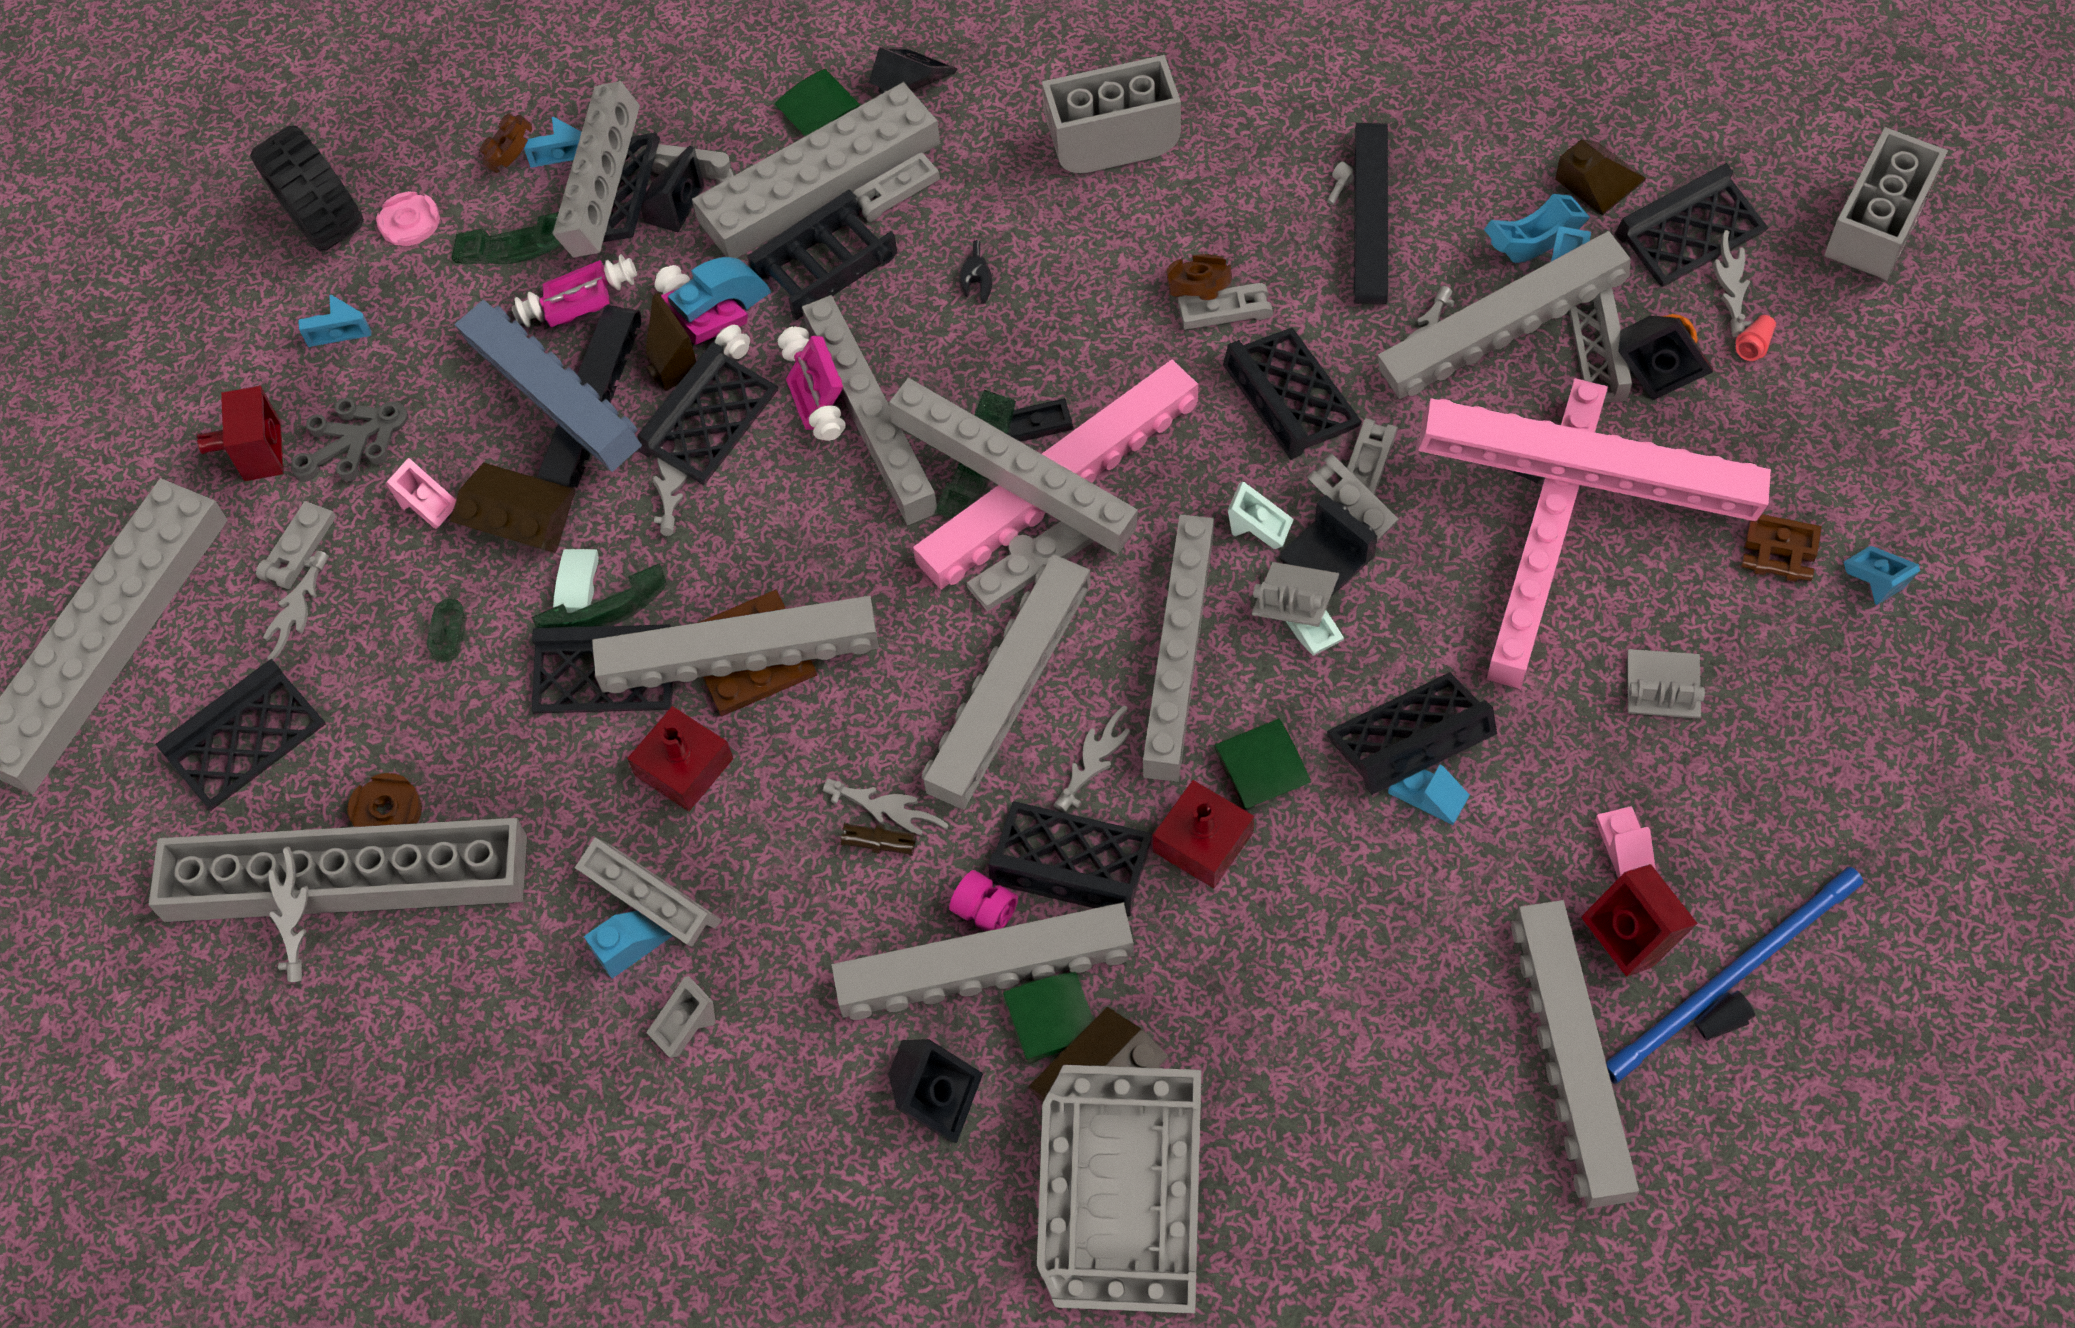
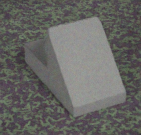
[646,976,716,1058]

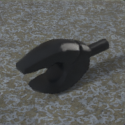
[959,240,993,304]

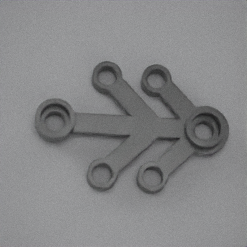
[291,398,408,482]

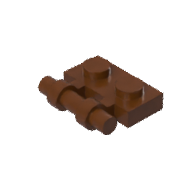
[1741,514,1822,582]

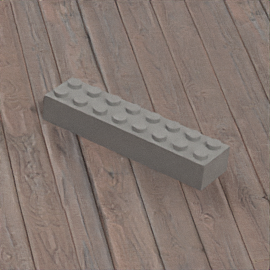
[692,82,940,258]

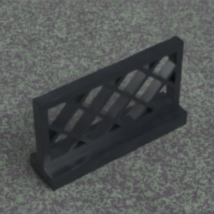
[603,132,660,242]
[1615,163,1768,287]
[1223,327,1362,460]
[637,342,778,485]
[532,624,673,714]
[155,658,326,811]
[1327,672,1497,795]
[989,801,1152,917]

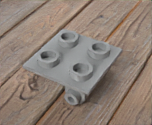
[1252,562,1339,627]
[1627,649,1705,718]

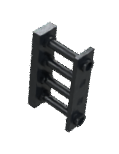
[747,189,898,320]

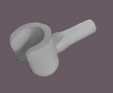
[1327,161,1354,205]

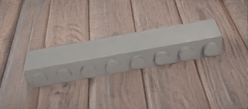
[1378,231,1631,399]
[802,295,938,525]
[889,378,1138,554]
[1143,515,1214,782]
[922,554,1091,810]
[592,596,879,693]
[1511,900,1639,1209]
[831,903,1134,1020]

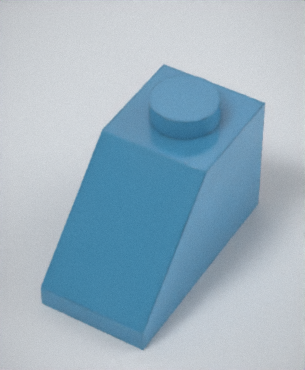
[584,911,673,979]

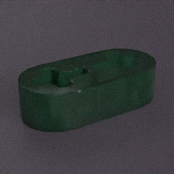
[427,598,467,662]

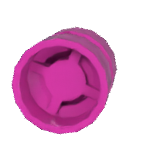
[949,870,1018,932]

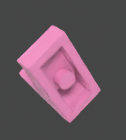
[386,458,456,529]
[1595,806,1656,878]

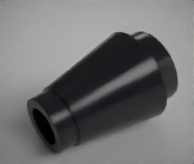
[1694,990,1755,1041]

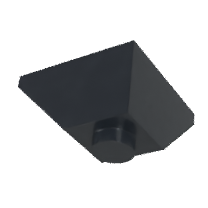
[869,47,957,94]
[641,146,705,233]
[1618,316,1713,400]
[888,1039,983,1143]

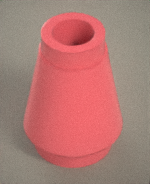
[1736,315,1776,361]

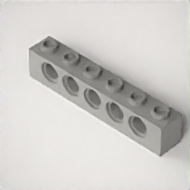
[553,81,640,257]

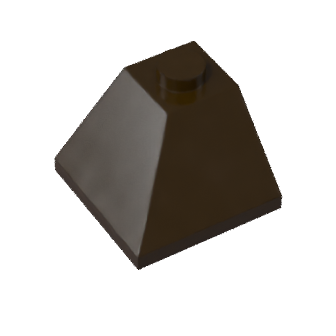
[1555,139,1646,216]
[645,292,697,391]

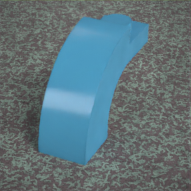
[1484,194,1590,263]
[668,257,771,323]

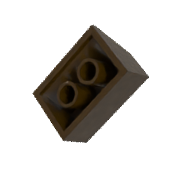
[450,462,576,553]
[1028,1007,1169,1103]

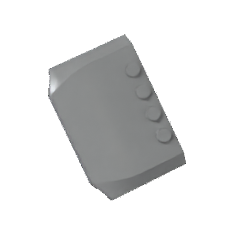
[1037,1065,1201,1313]

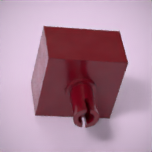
[197,385,284,481]
[627,706,733,812]
[1153,780,1255,889]
[1581,864,1698,977]

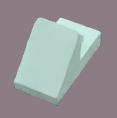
[1228,482,1294,549]

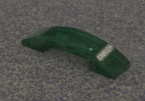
[452,212,561,264]
[935,390,1016,519]
[531,563,667,628]

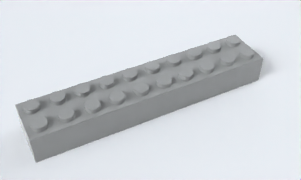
[0,478,228,795]
[149,818,527,922]

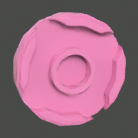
[376,191,440,246]

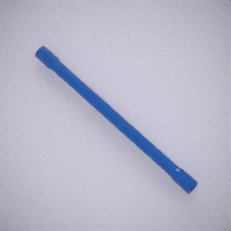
[1606,867,1864,1084]

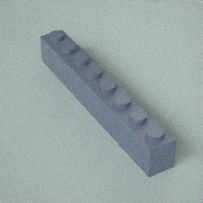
[454,299,642,472]

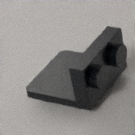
[1280,495,1378,596]

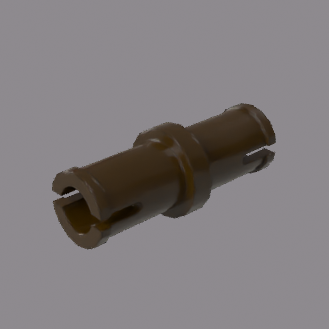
[841,822,916,856]

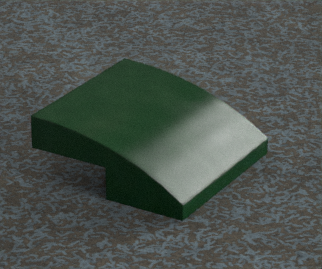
[774,68,861,136]
[1213,718,1311,810]
[1003,972,1094,1064]

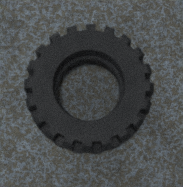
[250,125,364,251]

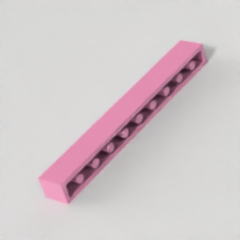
[913,360,1198,590]
[1487,378,1608,689]
[1418,398,1771,521]

